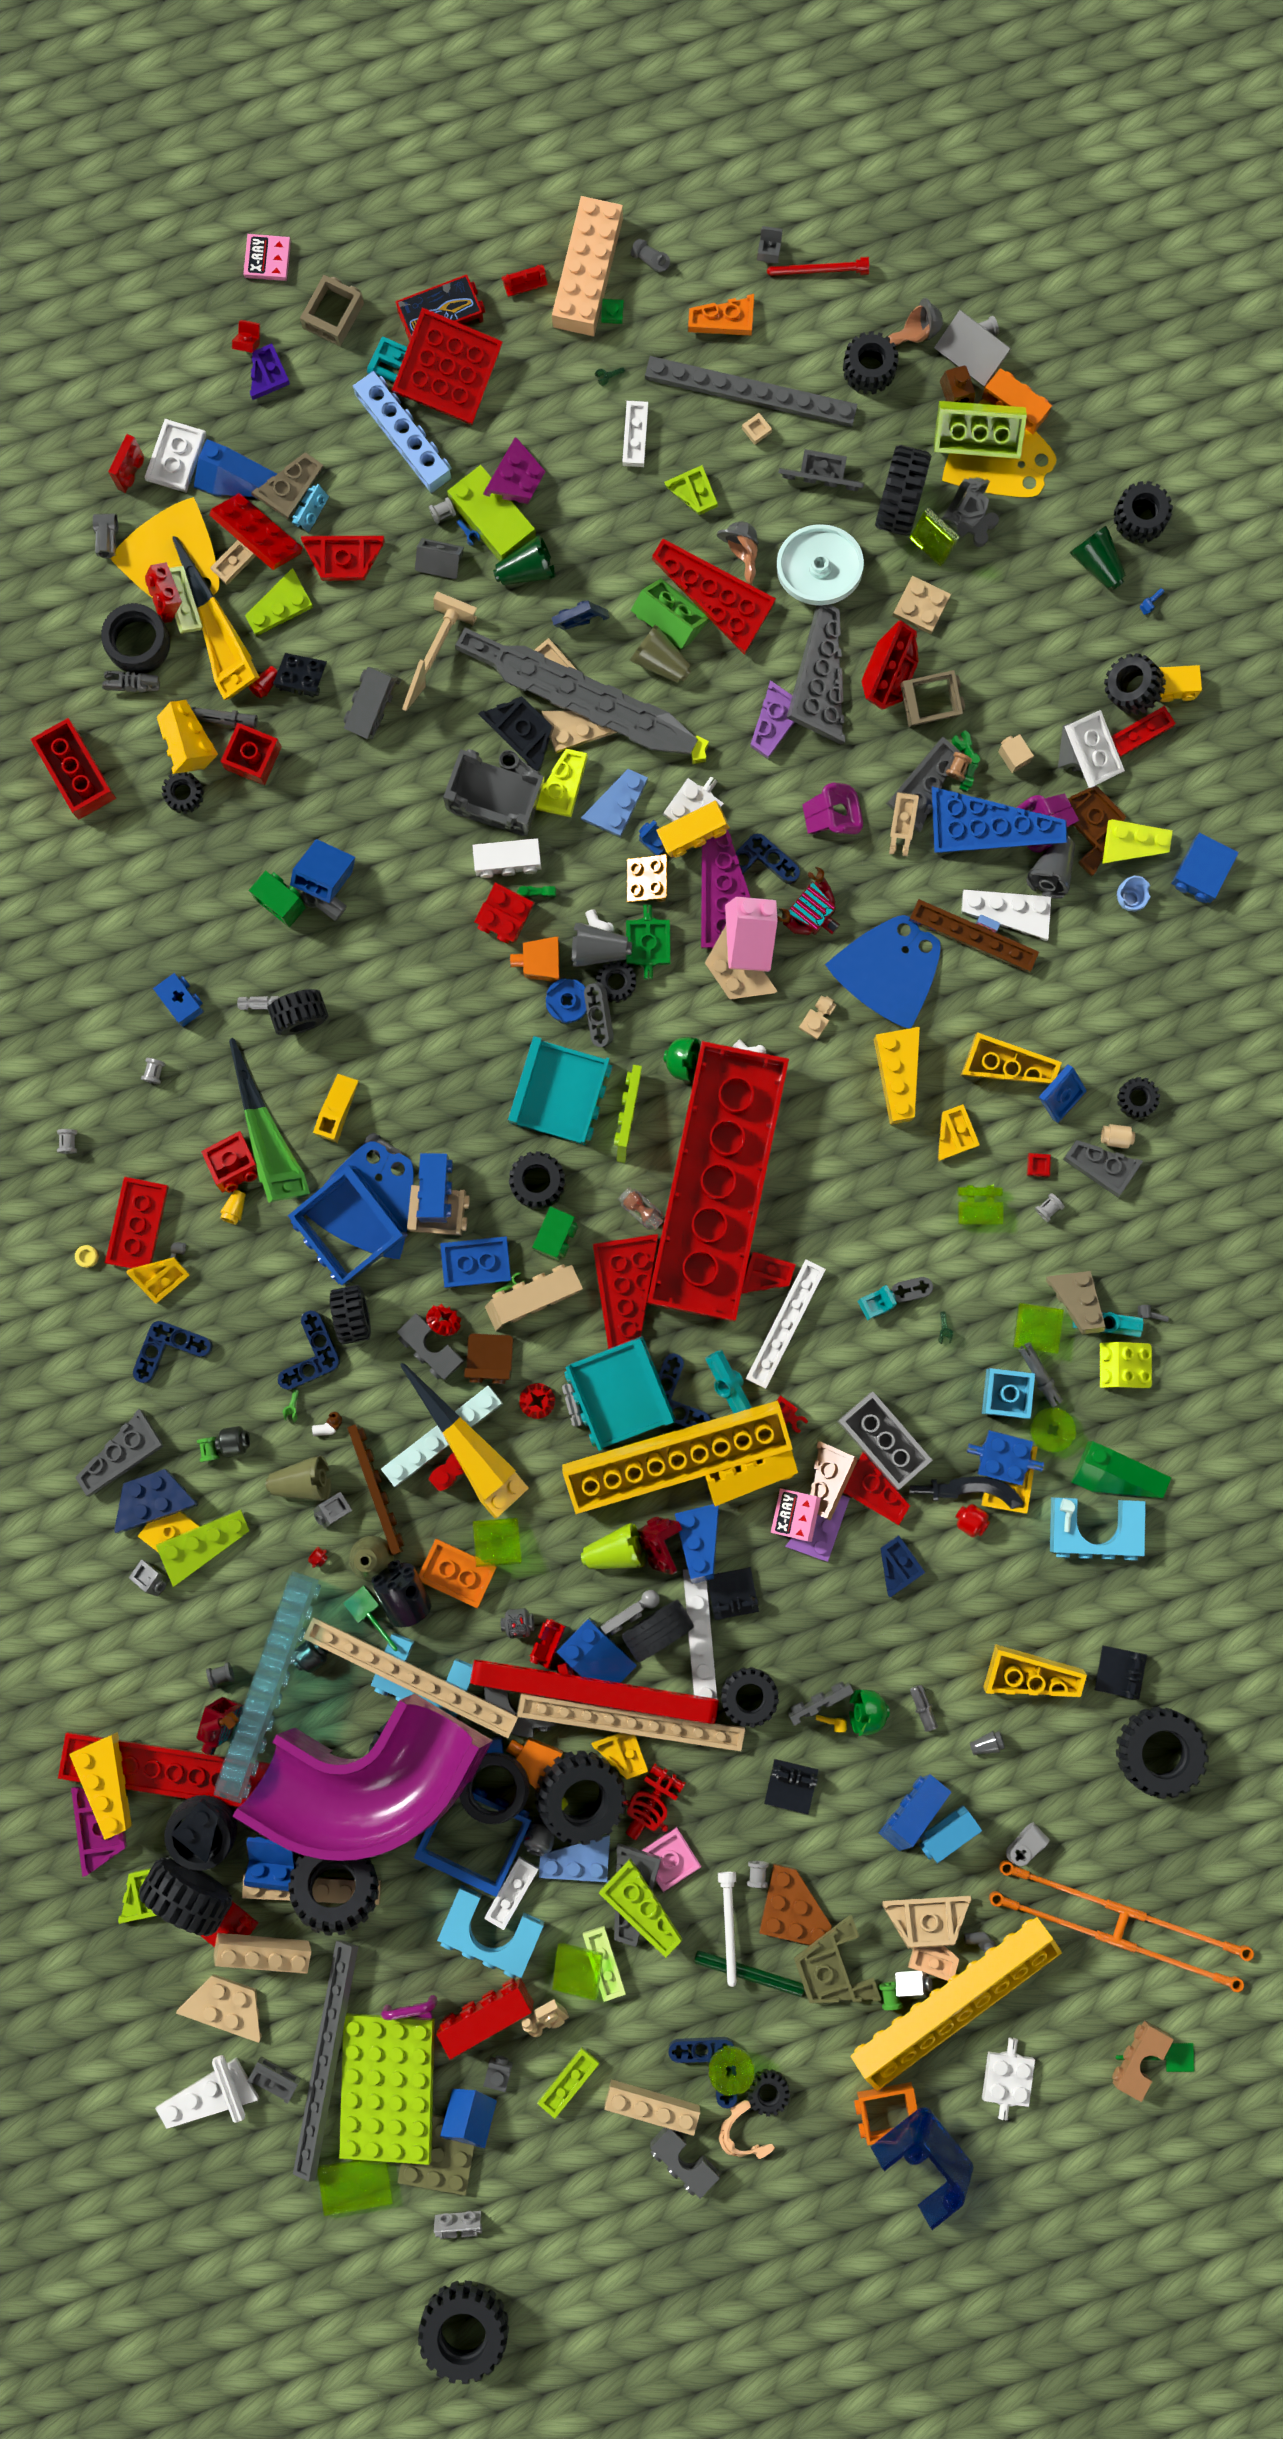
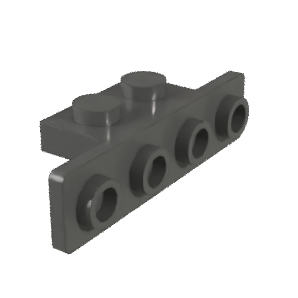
[778,449,864,491]

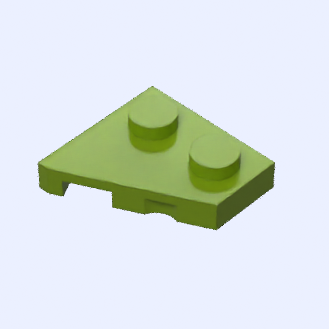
[118,1868,157,1924]

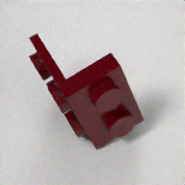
[637,1517,682,1575]

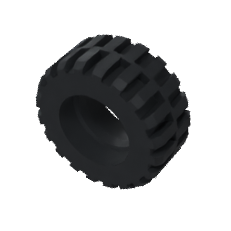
[875,445,932,536]
[1116,1707,1209,1799]
[535,1751,626,1845]
[288,1856,379,1936]
[139,1857,232,1936]
[418,2280,509,2384]

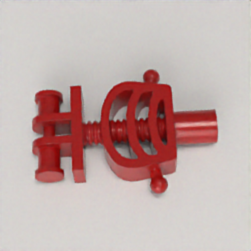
[622,1763,686,1840]

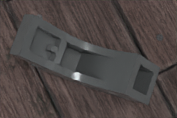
[484,1687,556,1737]

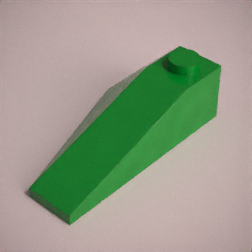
[1071,1441,1172,1498]

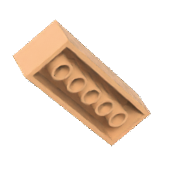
[552,196,623,336]

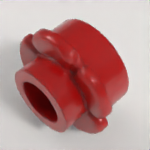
[308,1547,328,1568]

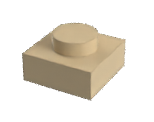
[742,413,772,445]

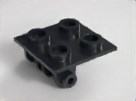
[273,653,327,698]
[707,1567,759,1620]
[1094,1645,1147,1699]
[764,1759,819,1815]

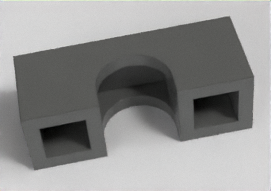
[397,1313,465,1380]
[650,2127,720,2199]

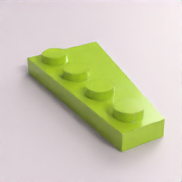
[614,1065,642,1163]

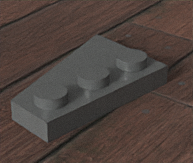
[788,1681,854,1726]

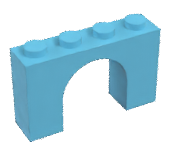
[1050,1497,1145,1560]
[371,1633,473,1718]
[437,1885,545,1978]

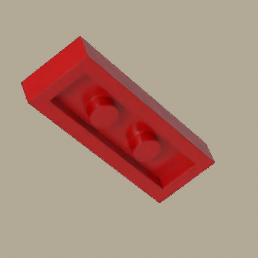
[1111,705,1176,757]

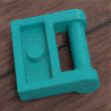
[367,336,407,382]

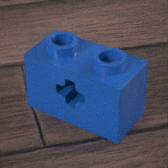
[153,973,204,1027]

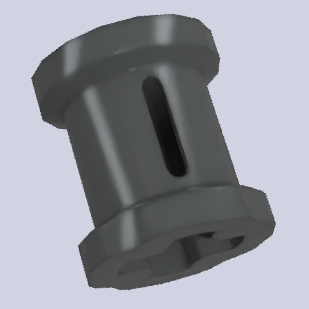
[206,1662,235,1688]

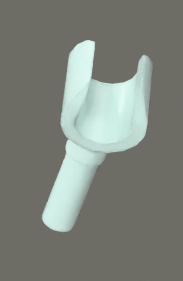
[1060,1499,1075,1532]

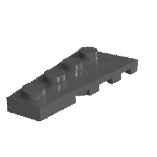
[886,737,959,832]
[75,1409,164,1497]
[614,1843,662,1947]

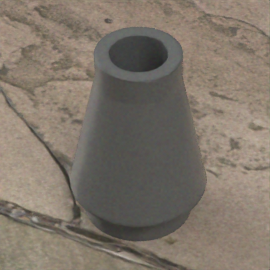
[970,1731,1005,1756]

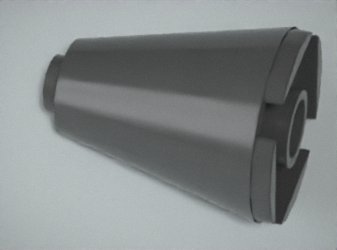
[1026,836,1075,899]
[572,923,632,967]

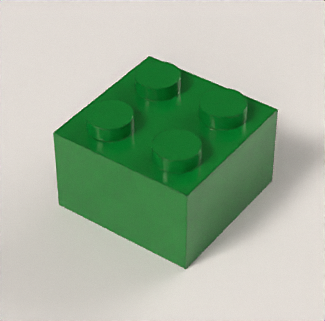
[248,870,306,928]
[532,1206,578,1262]

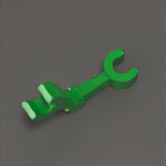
[951,730,980,792]
[517,886,556,897]

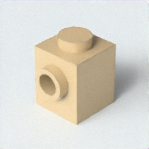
[998,734,1034,773]

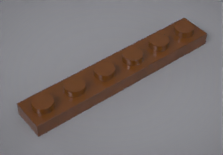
[909,899,1039,973]
[347,1424,405,1555]

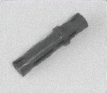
[191,707,258,729]
[1018,1342,1063,1407]

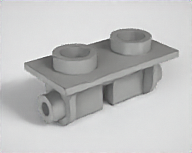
[434,2211,482,2240]

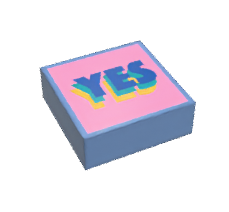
[976,915,1000,933]

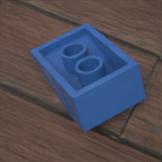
[556,1618,637,1683]

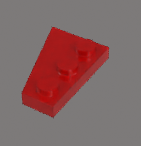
[843,1452,910,1525]

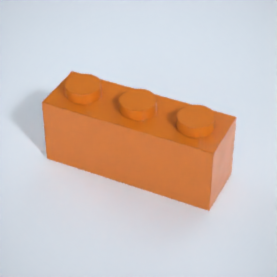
[982,368,1052,434]

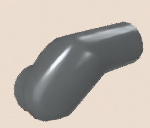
[964,1932,996,1954]

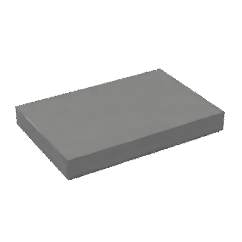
[934,310,1011,387]

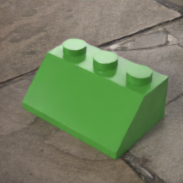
[631,578,710,650]

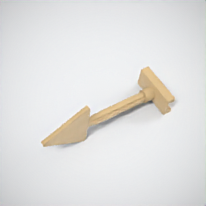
[402,592,477,711]

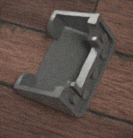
[443,749,544,836]

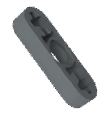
[584,982,613,1047]

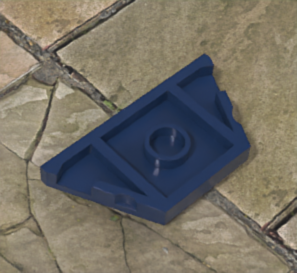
[114,1469,198,1534]

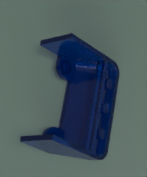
[871,2107,974,2230]

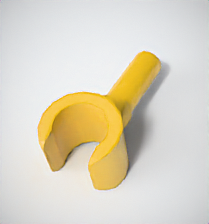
[815,1715,847,1732]

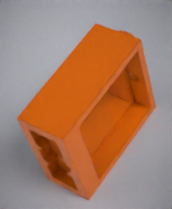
[854,2082,922,2146]

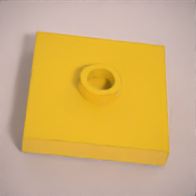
[138,1512,200,1553]

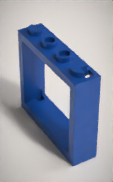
[288,1165,408,1285]
[414,1787,532,1897]

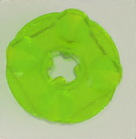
[1030,1408,1076,1452]
[708,2045,754,2096]

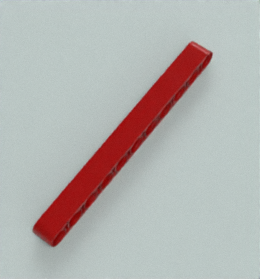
[470,1660,719,1724]

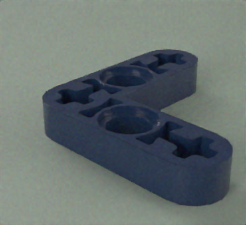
[736,833,800,884]
[277,1310,340,1390]
[133,1321,213,1383]
[659,1353,710,1427]
[668,2037,737,2109]

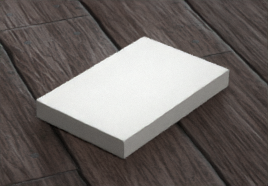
[144,419,207,493]
[1065,710,1125,788]

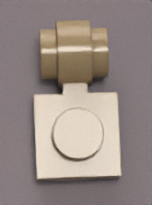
[799,996,836,1040]

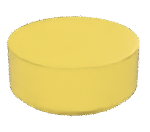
[75,1245,99,1268]

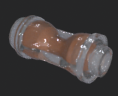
[618,1186,664,1231]

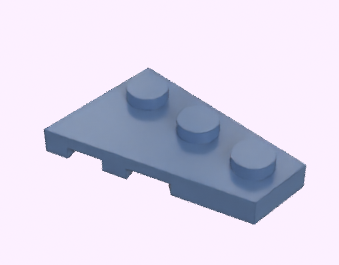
[539,1834,610,1882]

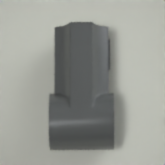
[93,513,119,558]
[499,750,533,775]
[301,891,347,921]

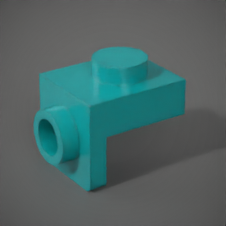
[857,1285,897,1320]

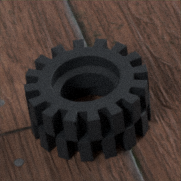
[162,772,204,814]
[596,961,636,1003]
[1117,1077,1160,1119]
[747,2069,790,2117]

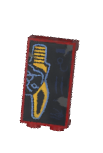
[395,274,486,341]

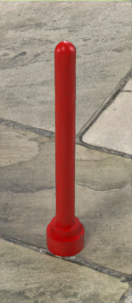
[767,257,869,276]

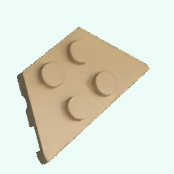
[705,925,777,999]
[882,1896,971,1949]
[176,1974,262,2043]

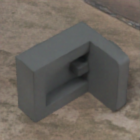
[757,226,783,263]

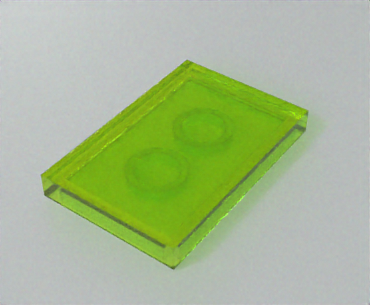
[317,2160,393,2216]

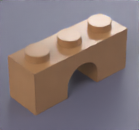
[1112,2020,1174,2102]

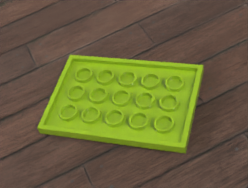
[339,2013,435,2165]

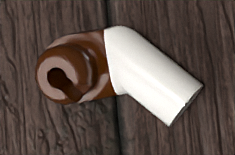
[312,1412,342,1436]

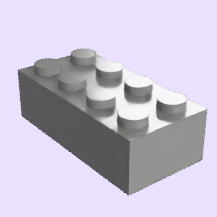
[837,1392,933,1490]

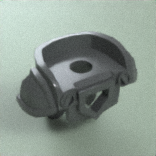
[937,477,999,548]

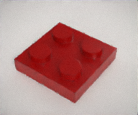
[108,434,144,493]

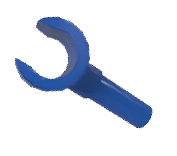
[457,519,480,546]
[1140,588,1164,615]

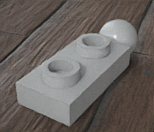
[600,1590,659,1635]

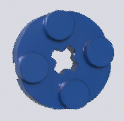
[546,979,587,1024]

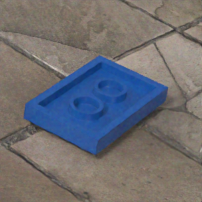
[440,1236,511,1288]

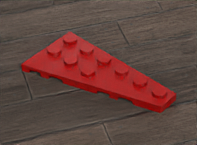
[652,538,776,655]
[593,1234,658,1349]

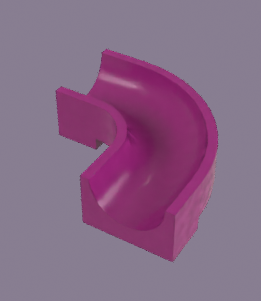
[233,1694,493,1861]

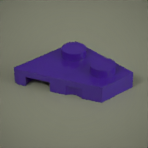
[250,343,290,400]

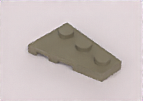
[251,452,323,520]
[1046,1271,1105,1334]

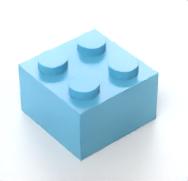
[982,1368,1035,1419]

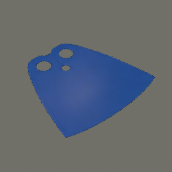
[825,915,941,1029]
[306,1141,414,1259]

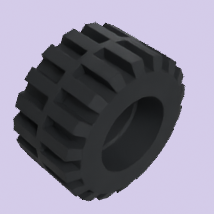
[843,331,898,394]
[1114,481,1173,543]
[1104,653,1166,715]
[268,989,329,1035]
[509,1151,565,1209]
[330,1285,371,1345]
[721,1667,779,1728]

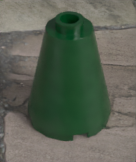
[1070,526,1126,590]
[493,535,556,585]

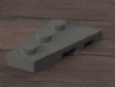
[1063,1140,1143,1197]

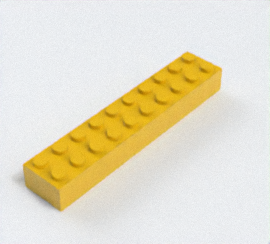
[562,1400,793,1514]
[850,1917,1062,2091]

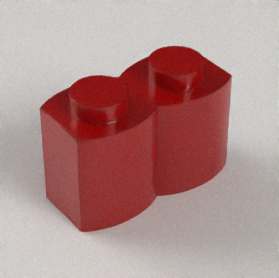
[429,1453,465,1491]

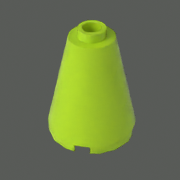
[581,1523,646,1569]

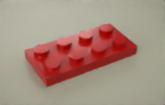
[209,493,303,570]
[105,1177,169,1269]

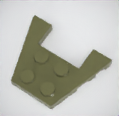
[794,1915,881,2003]

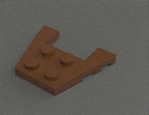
[1068,785,1126,877]

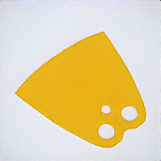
[942,399,1057,497]
[110,497,219,598]

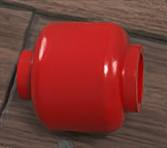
[955,1504,990,1538]

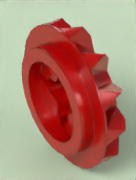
[426,1304,461,1336]
[519,1383,555,1419]

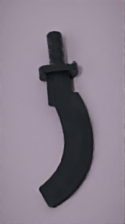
[910,1476,1024,1509]

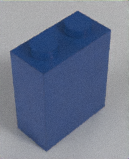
[1171,833,1239,903]
[290,839,355,903]

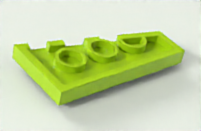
[156,1509,249,1587]
[599,1858,682,1958]

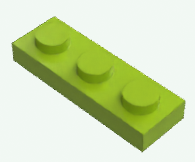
[537,2047,599,2119]

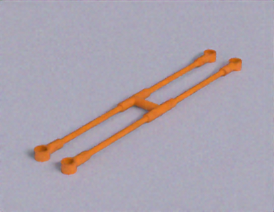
[989,1860,1254,1992]

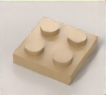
[893,576,951,634]

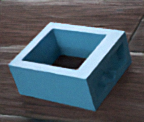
[919,1805,982,1863]

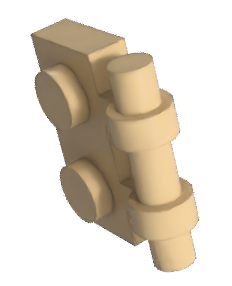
[522,2000,569,2037]

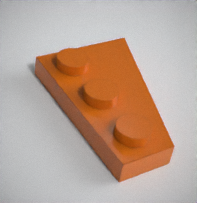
[688,294,754,336]

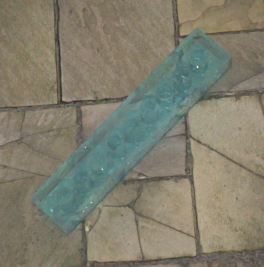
[214,1570,321,1803]

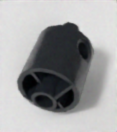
[371,1560,432,1628]

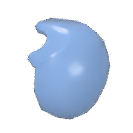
[1117,875,1151,912]

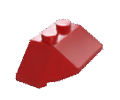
[861,620,919,710]

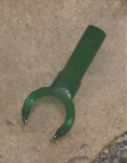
[595,367,625,386]
[938,1311,953,1344]

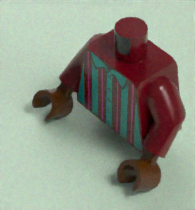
[777,867,840,935]
[196,1696,261,1755]

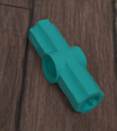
[1072,1312,1143,1337]
[705,1350,752,1414]

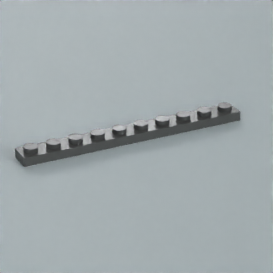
[645,356,858,428]
[293,1940,358,2182]

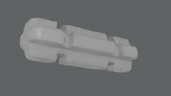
[237,996,280,1010]
[562,1383,584,1427]

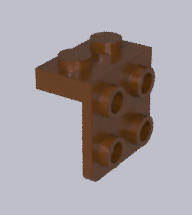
[464,1334,513,1384]

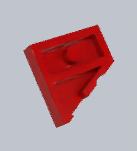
[742,1251,796,1293]

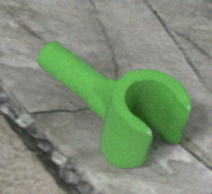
[495,1273,525,1293]
[283,1390,299,1422]

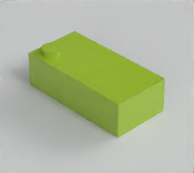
[934,401,1027,459]
[447,465,536,561]

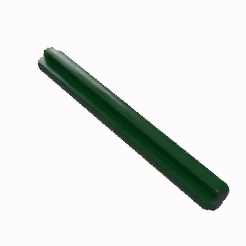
[694,1950,804,1997]

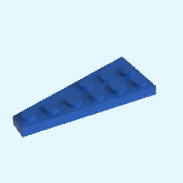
[932,787,1068,853]

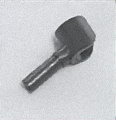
[171,1242,186,1259]
[1138,1305,1169,1322]

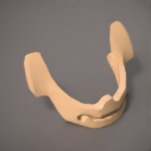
[719,2100,775,2159]

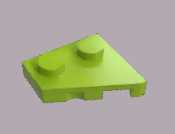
[664,465,719,515]

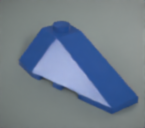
[194,439,277,499]

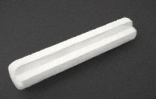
[212,2055,245,2123]

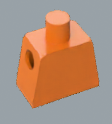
[510,937,560,982]
[506,1737,563,1789]

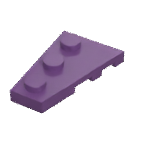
[750,680,794,759]
[785,1495,850,1562]

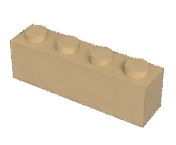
[214,1933,311,1974]
[604,2079,700,2136]

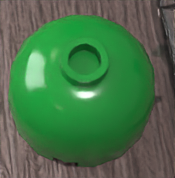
[663,1037,701,1082]
[849,1689,890,1736]

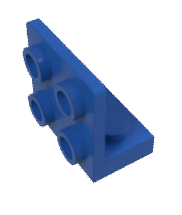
[244,1837,296,1891]

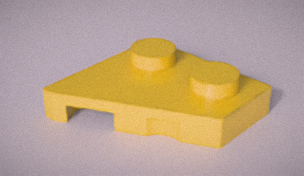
[938,1104,980,1161]
[126,1257,190,1304]

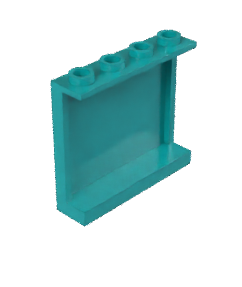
[508,1036,613,1145]
[564,1336,675,1451]

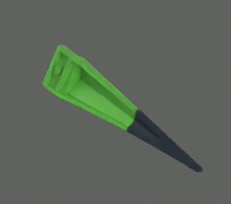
[229,1037,310,1203]

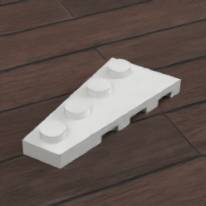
[961,890,1051,941]
[155,2057,259,2129]

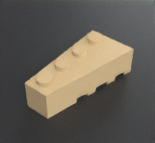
[485,1264,583,1331]

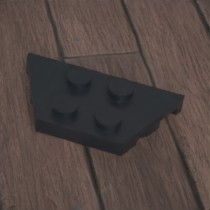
[478,696,554,772]

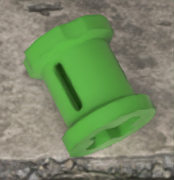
[197,1437,220,1462]
[879,1981,903,2010]

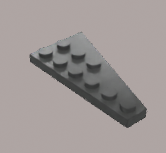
[787,604,845,745]

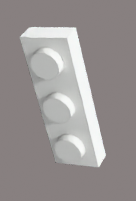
[623,401,648,467]
[484,1856,539,1930]

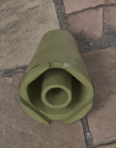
[630,624,691,683]
[266,1456,331,1501]
[349,1536,394,1581]

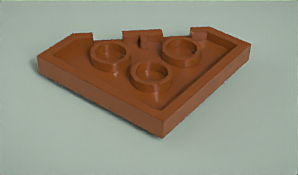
[759,1864,831,1945]

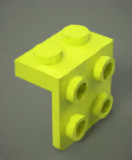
[1100,1342,1152,1388]

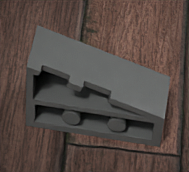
[344,667,402,739]

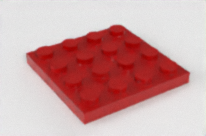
[392,307,503,425]

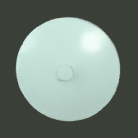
[777,524,864,605]

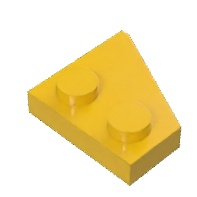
[591,1732,648,1779]

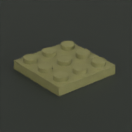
[397,2114,474,2196]

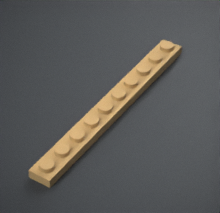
[303,1617,518,1738]
[517,1693,745,1751]

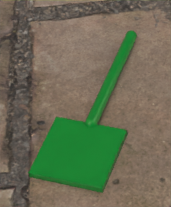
[343,1585,398,1651]
[1115,2043,1194,2072]

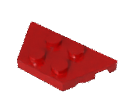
[301,536,385,581]

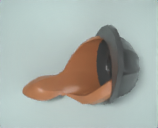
[888,298,943,346]
[717,521,759,585]

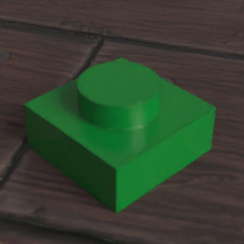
[601,298,624,324]

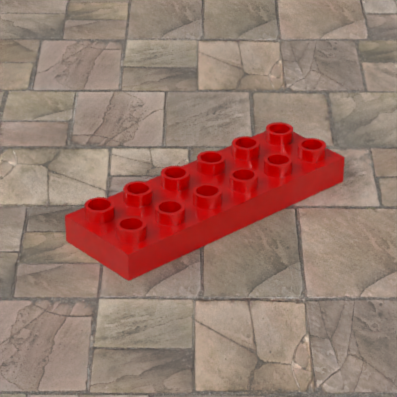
[647,1041,789,1322]

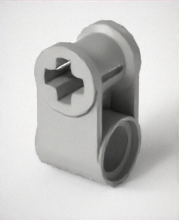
[1006,1822,1050,1866]

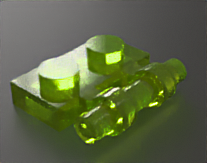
[957,1185,1003,1225]

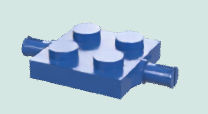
[967,1430,1044,1485]

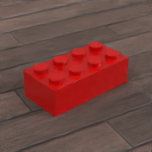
[30,718,117,820]
[436,1978,534,2059]

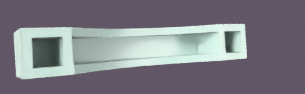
[381,1386,503,1487]

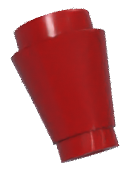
[249,666,278,698]

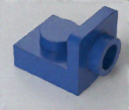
[639,820,666,856]

